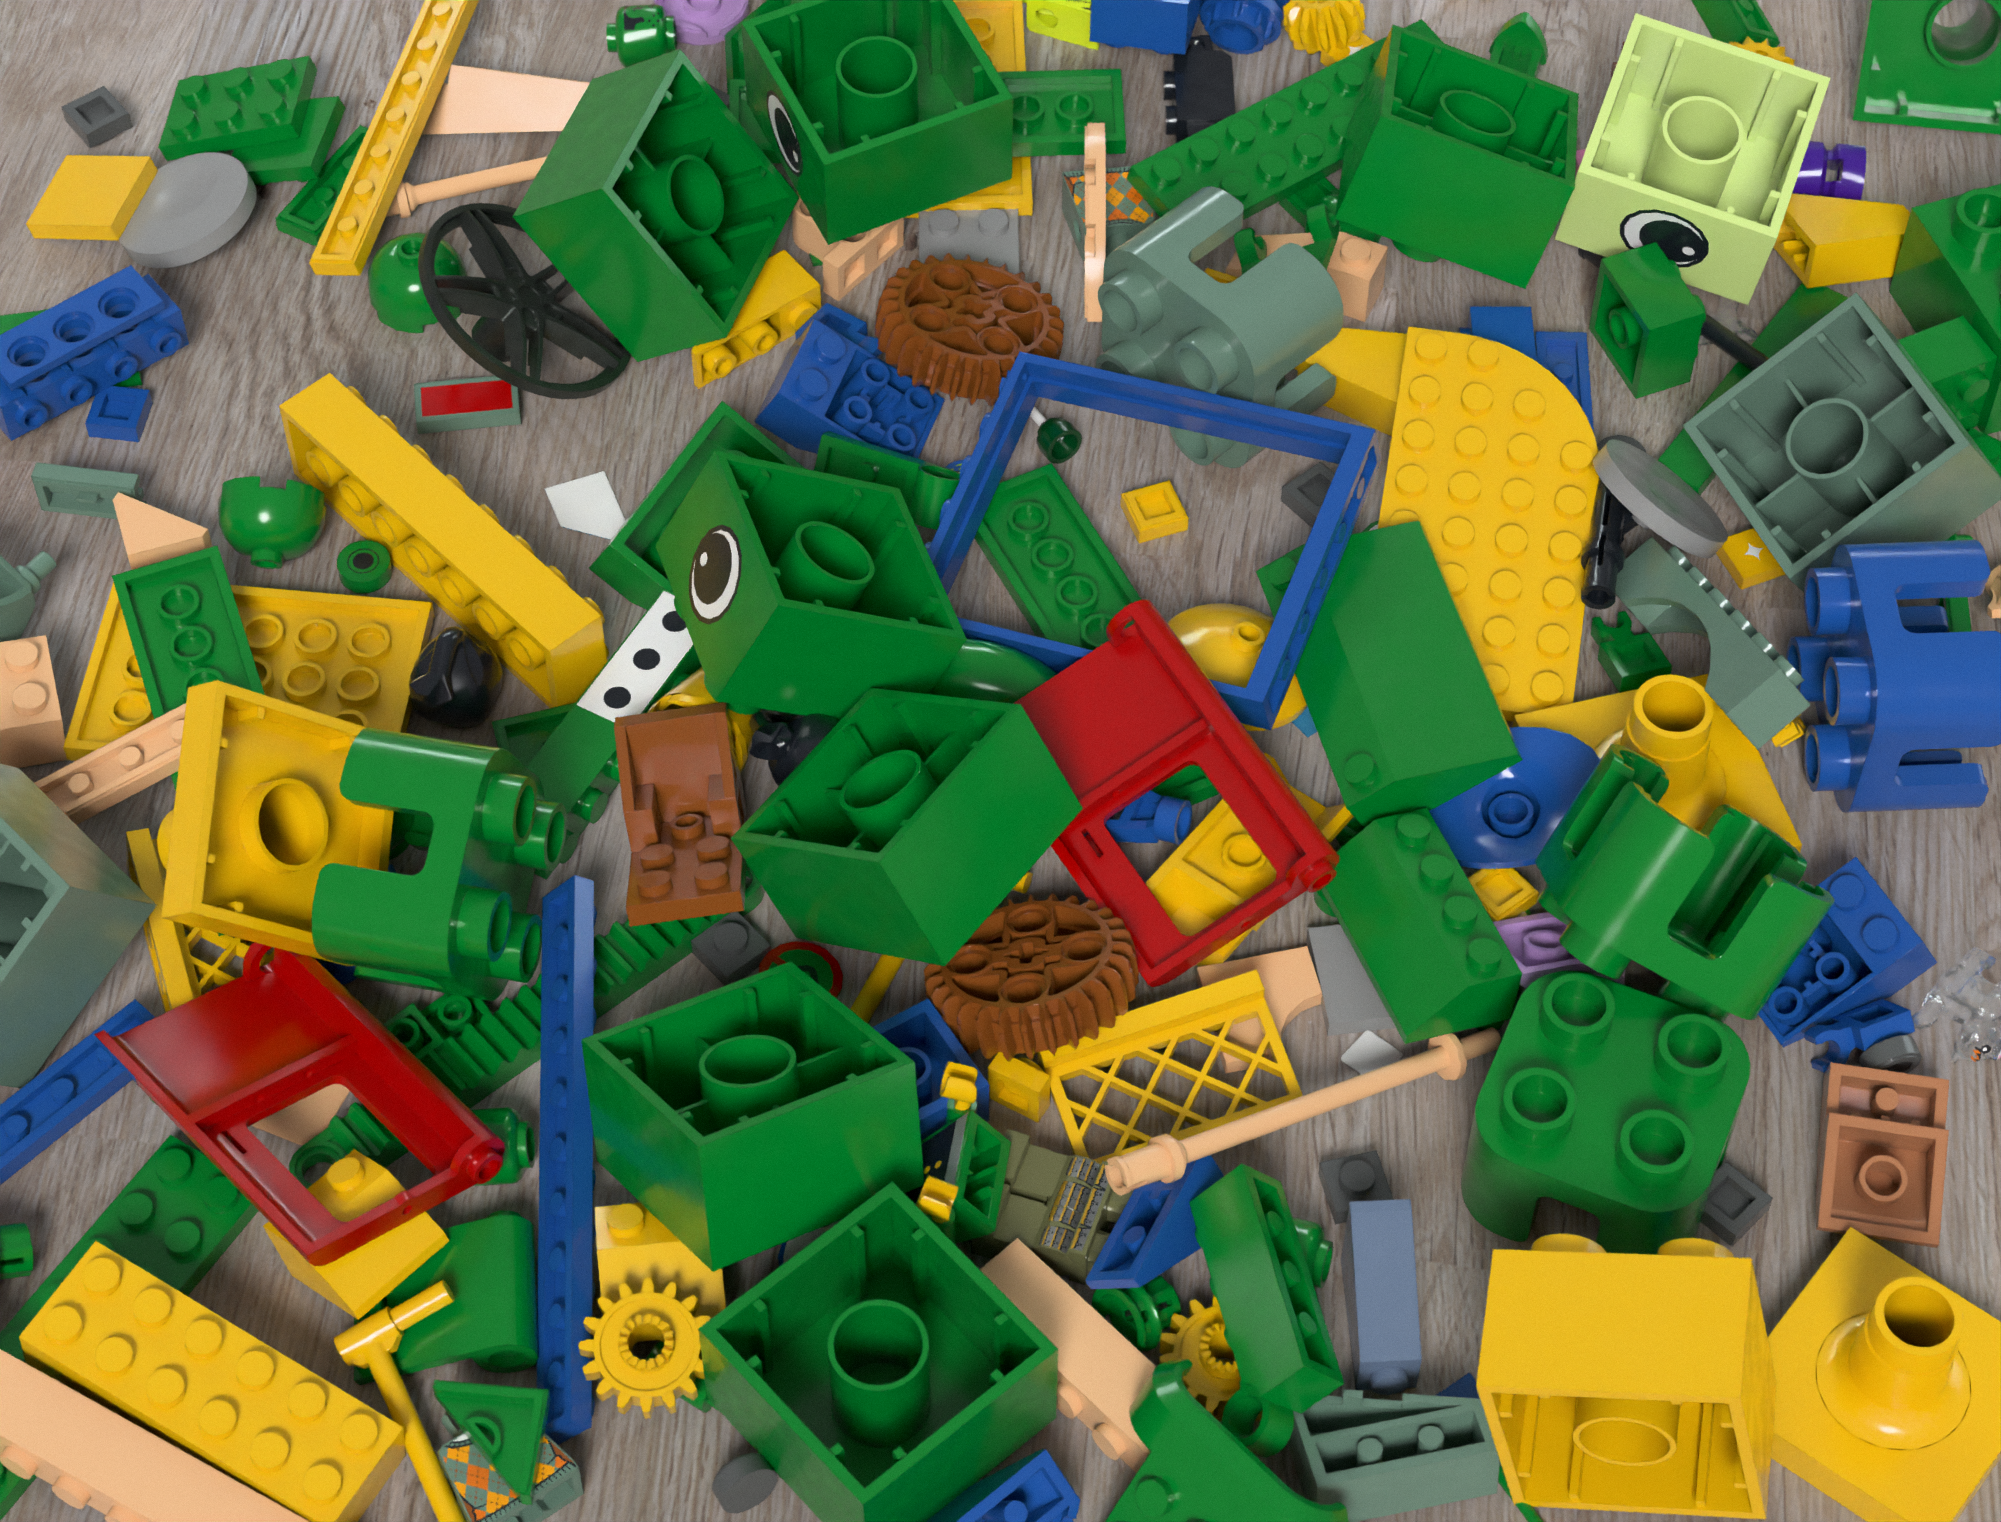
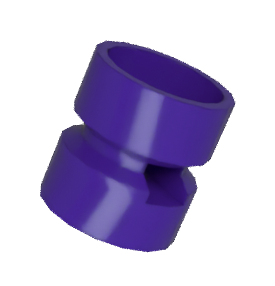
[1792,141,1866,200]

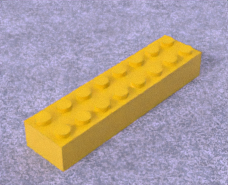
[279,373,609,708]

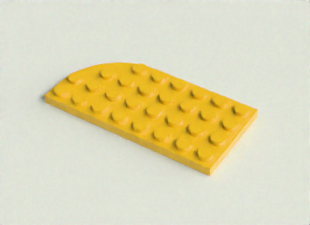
[1378,326,1599,721]

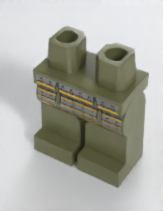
[971,1129,1134,1285]

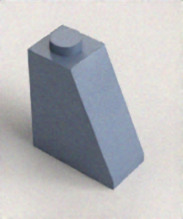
[1341,1199,1422,1395]

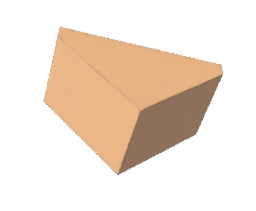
[113,492,213,570]

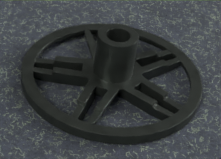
[418,203,631,399]

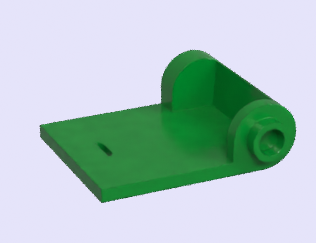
[354,1210,538,1386]

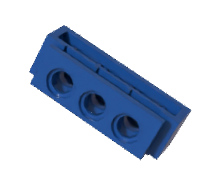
[0,265,189,441]

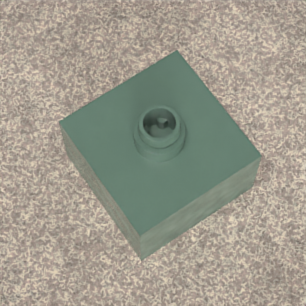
[1682,292,2001,592]
[0,763,157,1088]

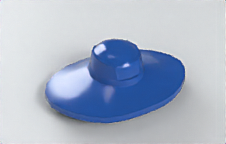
[1429,727,1600,869]

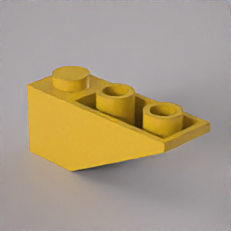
[691,249,821,389]

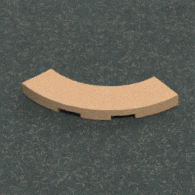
[1084,123,1106,322]

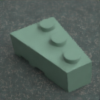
[1287,1389,1500,1522]

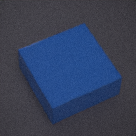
[85,386,153,442]

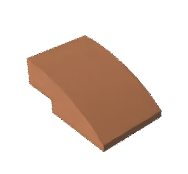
[1816,1062,1949,1248]

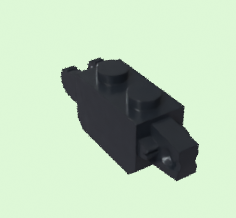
[1163,35,1236,144]

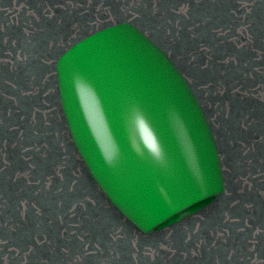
[929,638,1058,704]

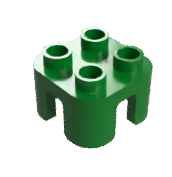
[312,727,567,1001]
[1535,744,1835,1023]
[1461,970,1750,1255]

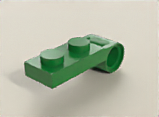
[814,431,960,530]

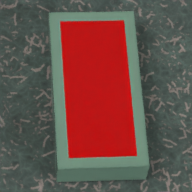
[414,376,521,434]

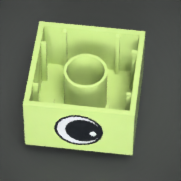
[1555,13,1830,305]

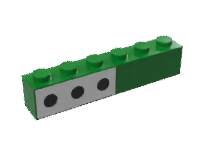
[527,589,702,880]

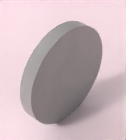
[119,152,256,268]
[1593,439,1728,558]

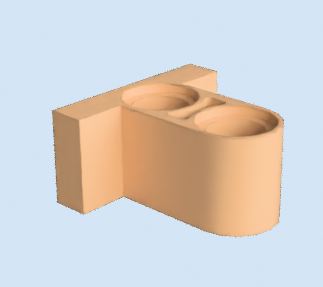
[792,192,904,301]

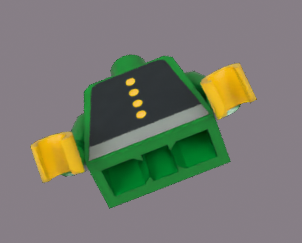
[904,1061,1011,1244]

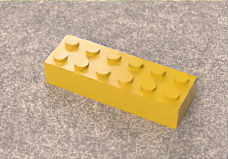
[19,1241,406,1522]

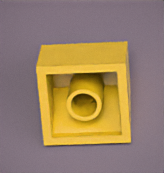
[263,1149,449,1320]
[595,1202,726,1342]

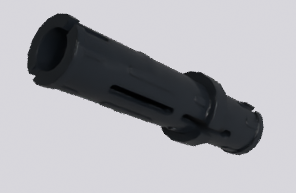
[1581,477,1625,610]

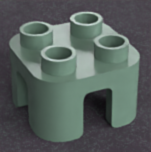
[1096,186,1344,468]

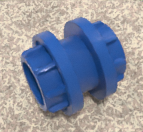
[1200,0,1290,54]

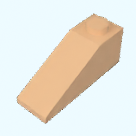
[1225,231,1388,322]

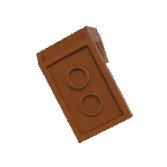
[614,702,747,927]

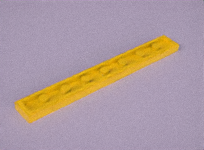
[309,0,479,276]

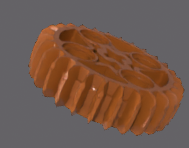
[874,253,1064,406]
[924,893,1139,1061]

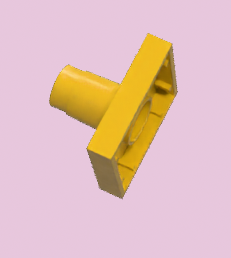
[1512,674,1802,852]
[157,680,394,967]
[1767,1227,2001,1522]

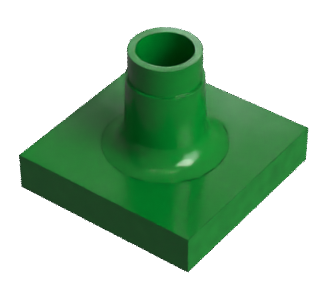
[1850,0,2001,135]

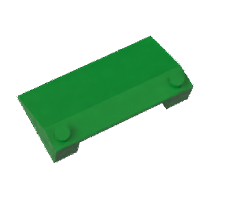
[1256,520,1523,828]

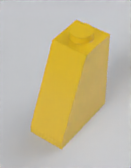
[1774,193,1910,288]
[1294,328,1407,436]

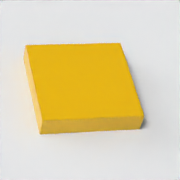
[26,155,158,241]

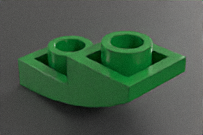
[383,993,492,1062]

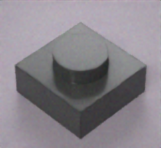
[62,86,132,148]
[1281,461,1335,528]
[691,912,771,986]
[1318,1150,1394,1224]
[1700,1162,1773,1247]

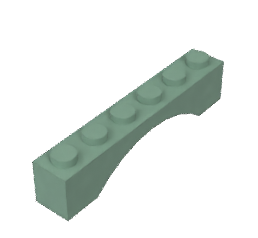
[1615,536,1811,750]

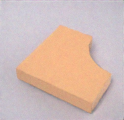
[1196,946,1322,1074]

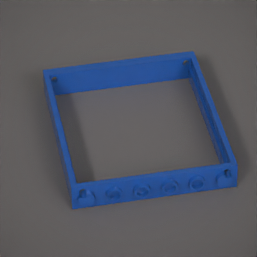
[925,351,1382,730]

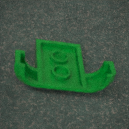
[1105,1359,1349,1522]

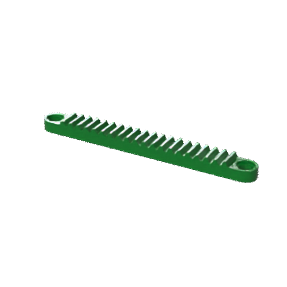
[289,864,765,1189]

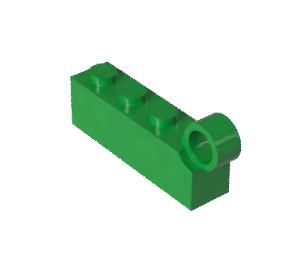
[1189,1163,1345,1457]

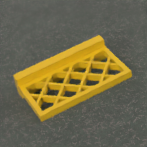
[126,828,274,1013]
[1037,969,1303,1165]

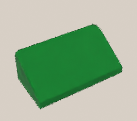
[1691,0,1780,48]

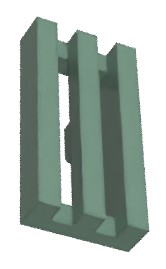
[31,462,147,519]

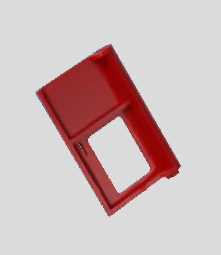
[1013,599,1340,987]
[94,942,505,1266]

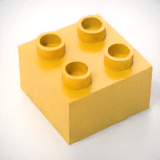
[1476,1234,1776,1519]

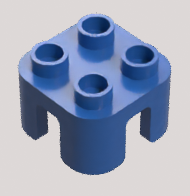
[1786,540,2001,813]

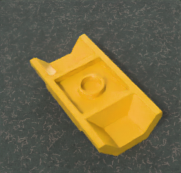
[1145,753,1354,967]

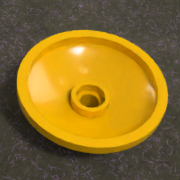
[1168,603,1307,731]

